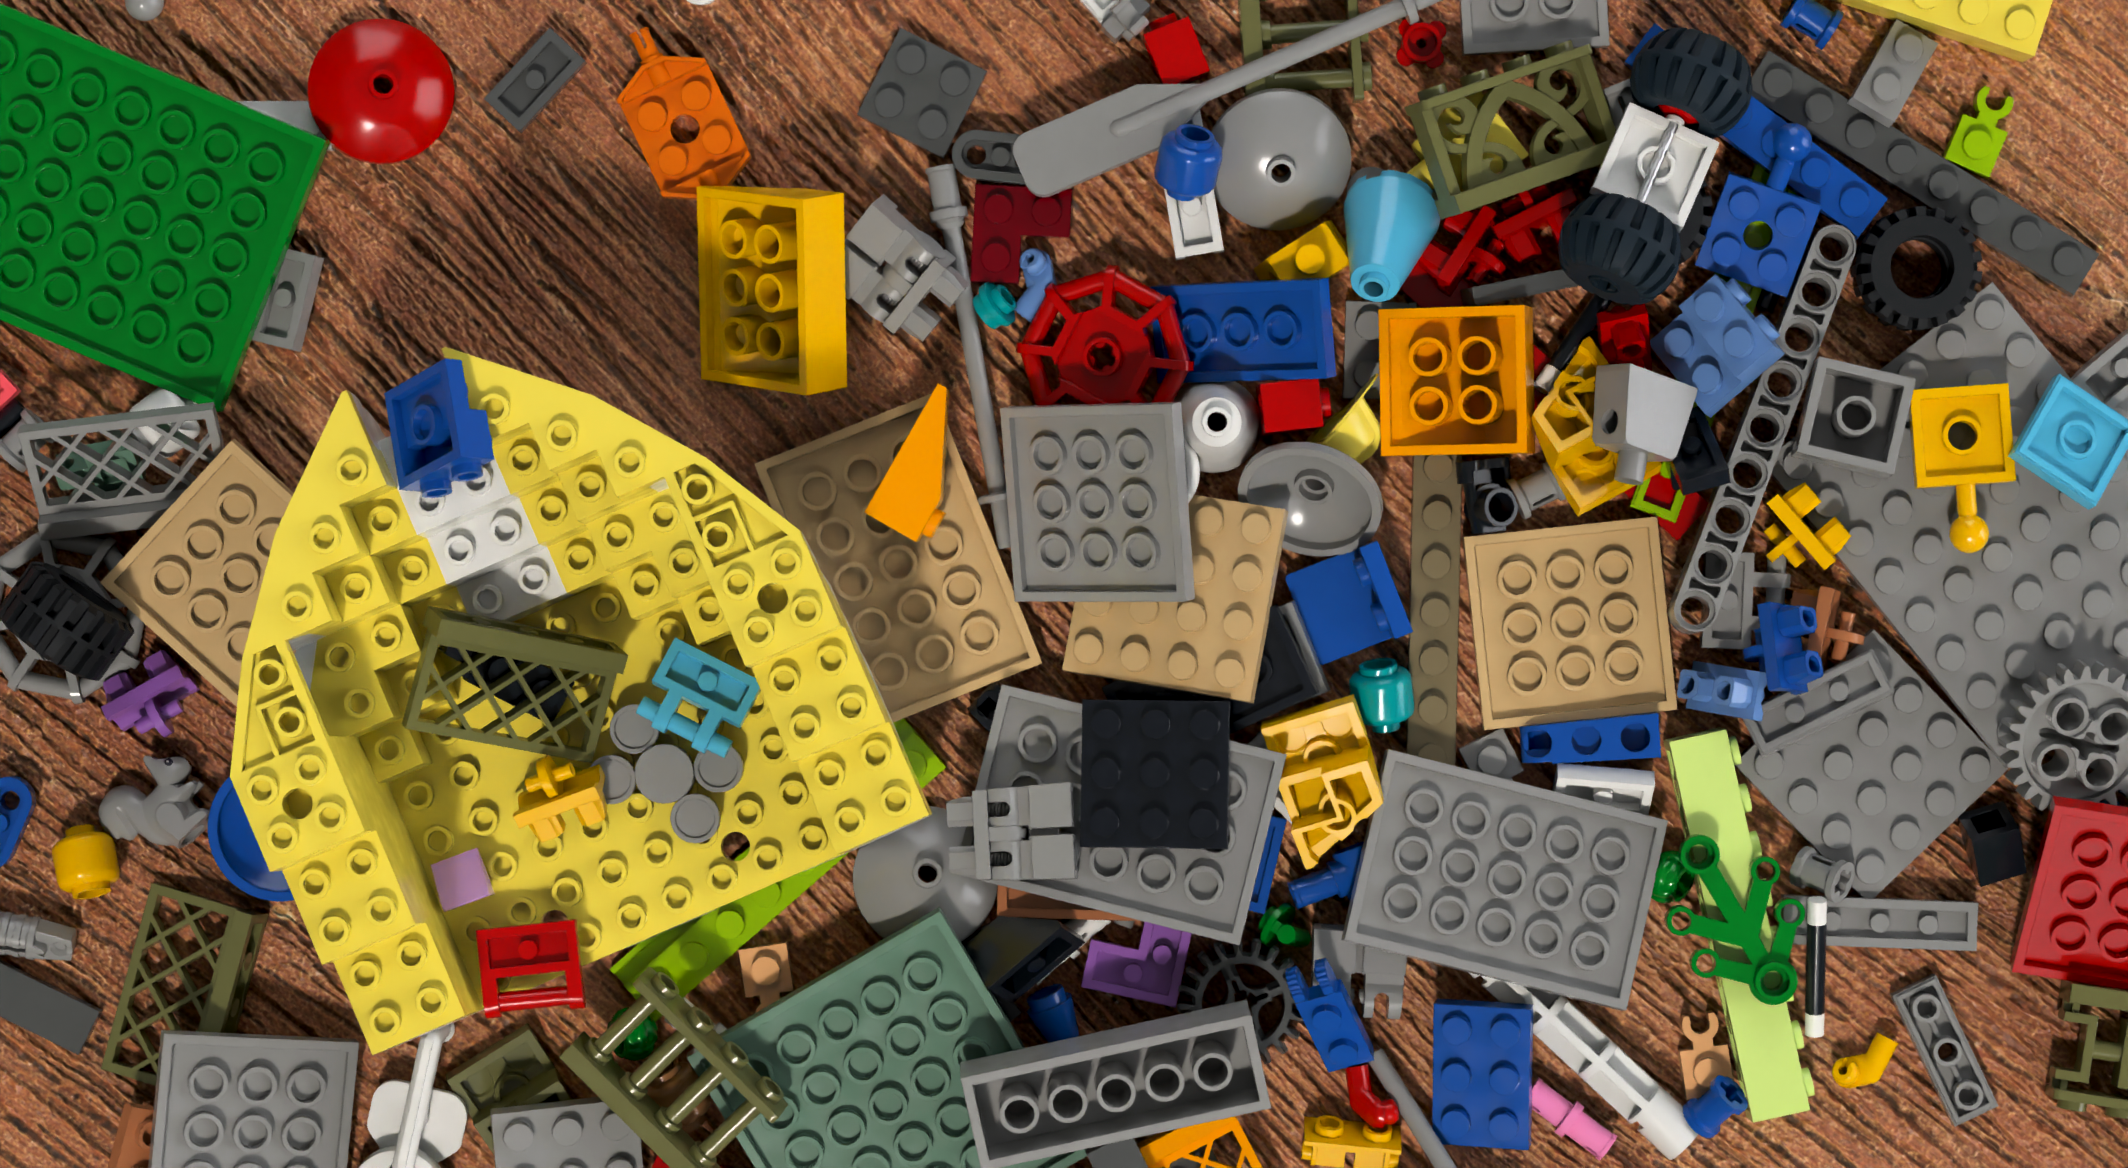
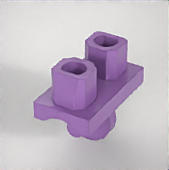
[101,650,200,737]

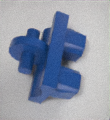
[1743,602,1824,695]

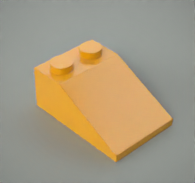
[864,383,949,542]

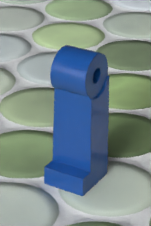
[1519,712,1661,764]

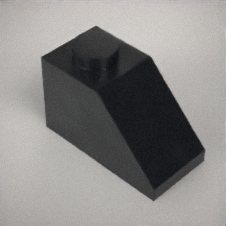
[964,916,1085,1004]

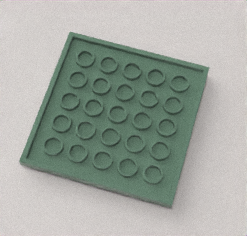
[687,907,1087,1168]

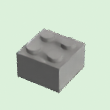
[1791,356,1916,479]

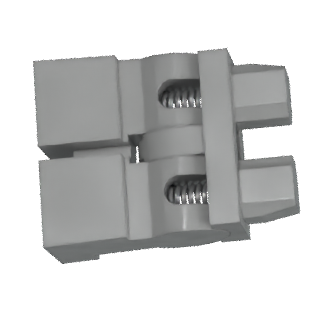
[845,194,969,342]
[946,782,1078,881]

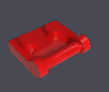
[476,919,586,1019]

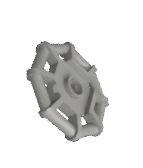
[0,531,144,704]

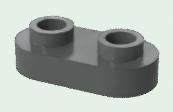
[952,130,1026,185]

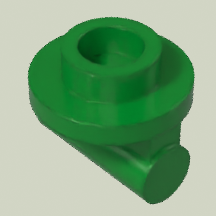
[1258,903,1311,948]

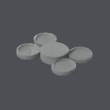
[590,704,744,843]

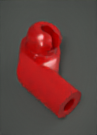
[1344,1064,1399,1129]

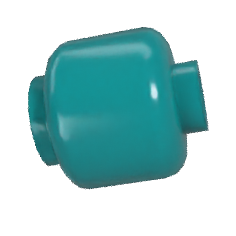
[1349,658,1415,733]

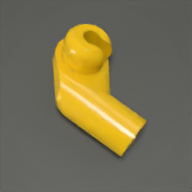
[1832,1032,1899,1089]

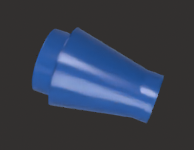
[1027,984,1079,1043]

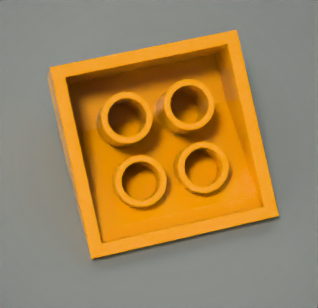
[1378,305,1535,456]

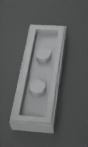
[1742,649,1894,759]

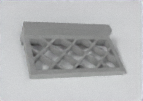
[17,402,225,541]

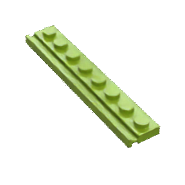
[610,718,947,1022]

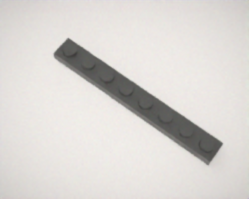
[1751,50,2099,296]

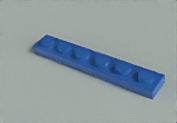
[1624,23,1888,240]

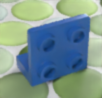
[1285,541,1413,665]

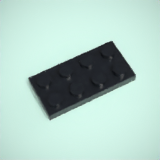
[1102,604,1319,734]

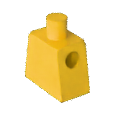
[1253,220,1349,280]

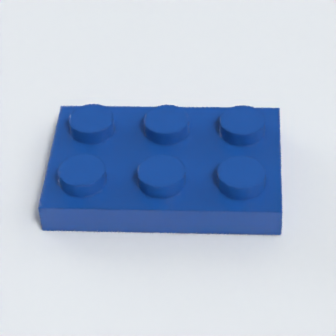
[1432,998,1533,1150]

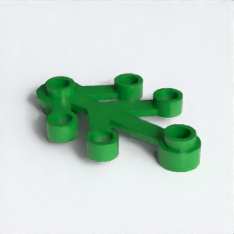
[1664,834,1805,1005]

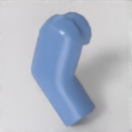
[1014,248,1057,323]

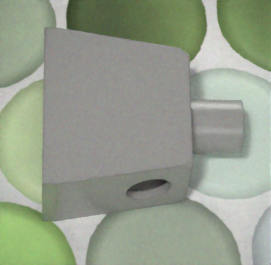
[1592,363,1698,485]

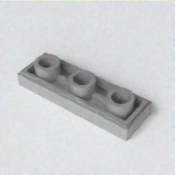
[1889,974,1999,1127]

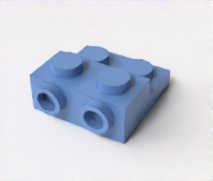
[1650,274,1785,418]

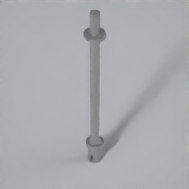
[925,164,1011,549]

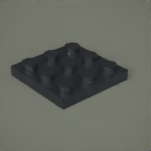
[1080,699,1230,850]

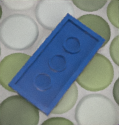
[1150,278,1337,383]

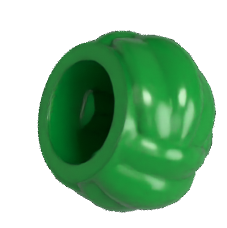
[1651,850,1695,904]
[607,1007,658,1061]

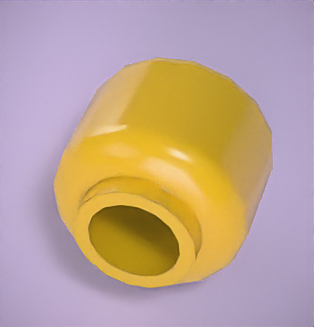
[52,824,120,900]

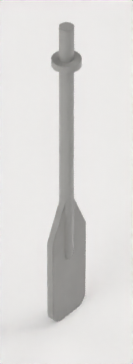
[1013,0,1443,197]

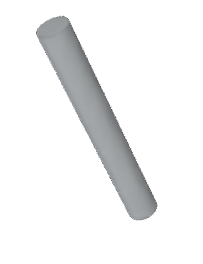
[1368,1048,1457,1168]

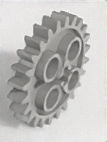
[1998,659,2128,811]

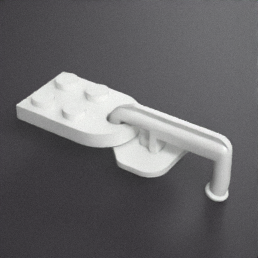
[359,1023,468,1168]

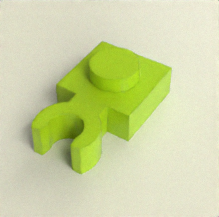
[1942,86,2014,179]

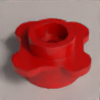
[1396,19,1446,69]

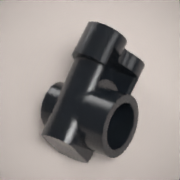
[1455,457,1518,534]

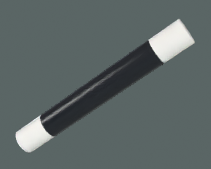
[1534,294,1612,395]
[1805,896,1827,1038]

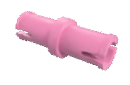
[1532,1078,1618,1161]

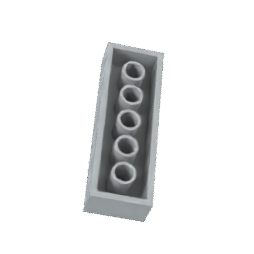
[960,1000,1271,1168]

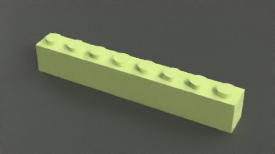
[1663,727,1815,1123]

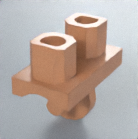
[1791,586,1865,672]

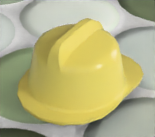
[1305,373,1381,464]

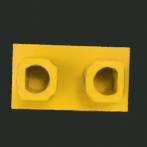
[1764,482,1852,570]
[513,756,608,843]

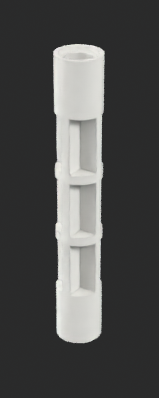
[1468,972,1698,1160]

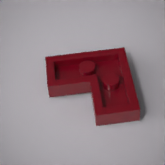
[970,184,1072,285]

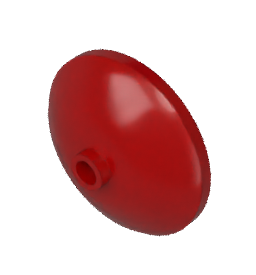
[307,19,455,164]

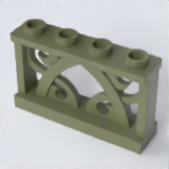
[1404,40,1616,219]

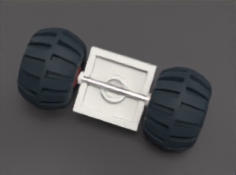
[1558,27,1753,305]

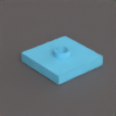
[2008,374,2128,510]

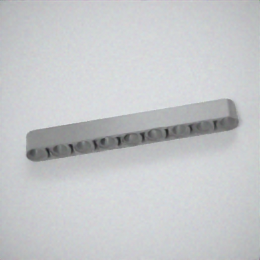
[1668,224,1857,635]

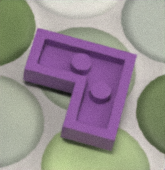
[1081,922,1192,1008]

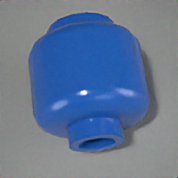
[1154,124,1222,201]

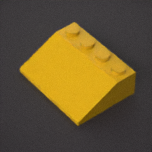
[696,186,847,396]

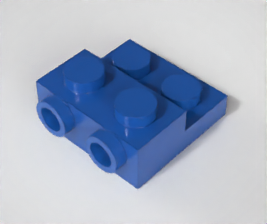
[384,358,494,498]

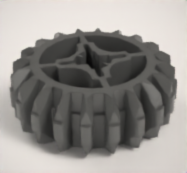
[1177,937,1303,1064]

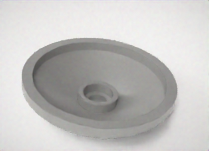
[1211,88,1352,230]
[1238,442,1383,557]
[852,806,998,942]

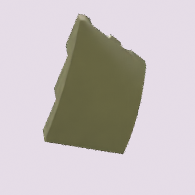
[445,1023,574,1155]

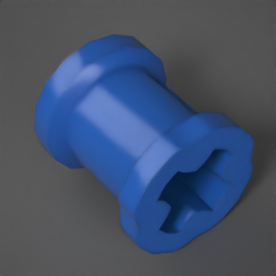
[1779,0,1844,50]
[1683,1075,1748,1138]

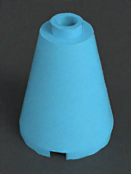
[1344,170,1440,302]

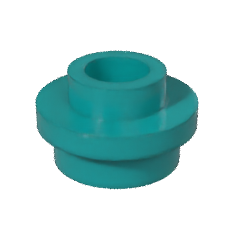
[972,282,1017,329]

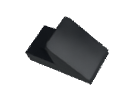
[1665,406,1731,496]

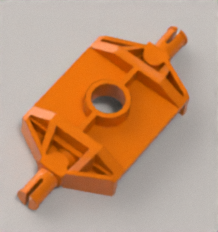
[616,27,752,200]

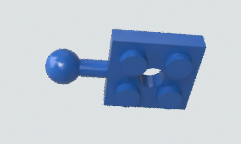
[1694,123,1822,297]

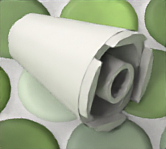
[1173,381,1262,473]

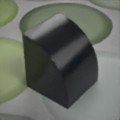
[1958,801,2027,887]

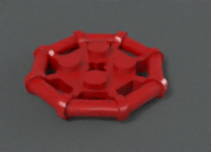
[1016,265,1194,405]

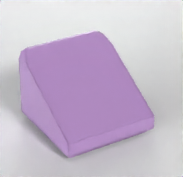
[431,847,495,912]

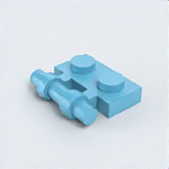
[636,637,761,758]

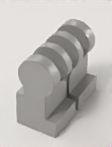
[1311,923,1407,1020]

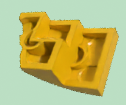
[1531,336,1662,516]
[1260,694,1384,870]

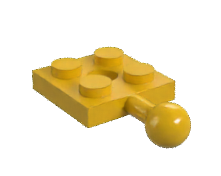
[1909,383,2016,553]

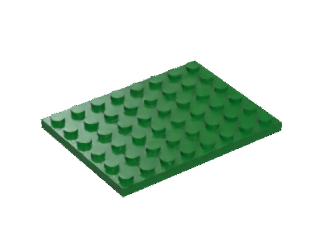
[0,3,330,412]

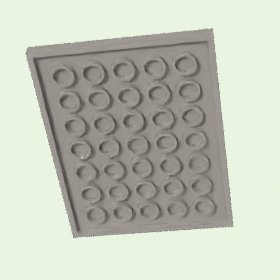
[1771,282,2128,768]

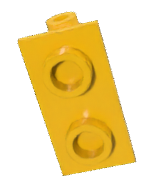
[1301,1115,1402,1168]

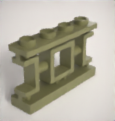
[2045,980,2128,1119]

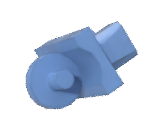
[1677,661,1767,721]

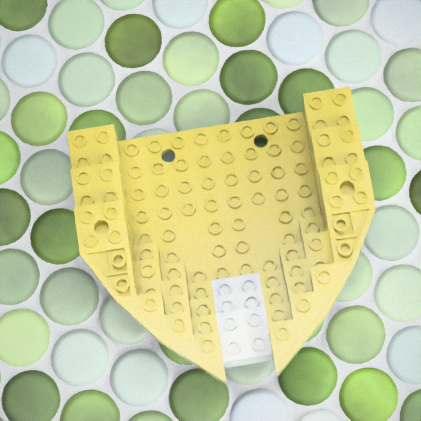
[230,347,932,1055]

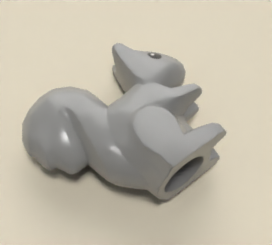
[98,755,210,849]

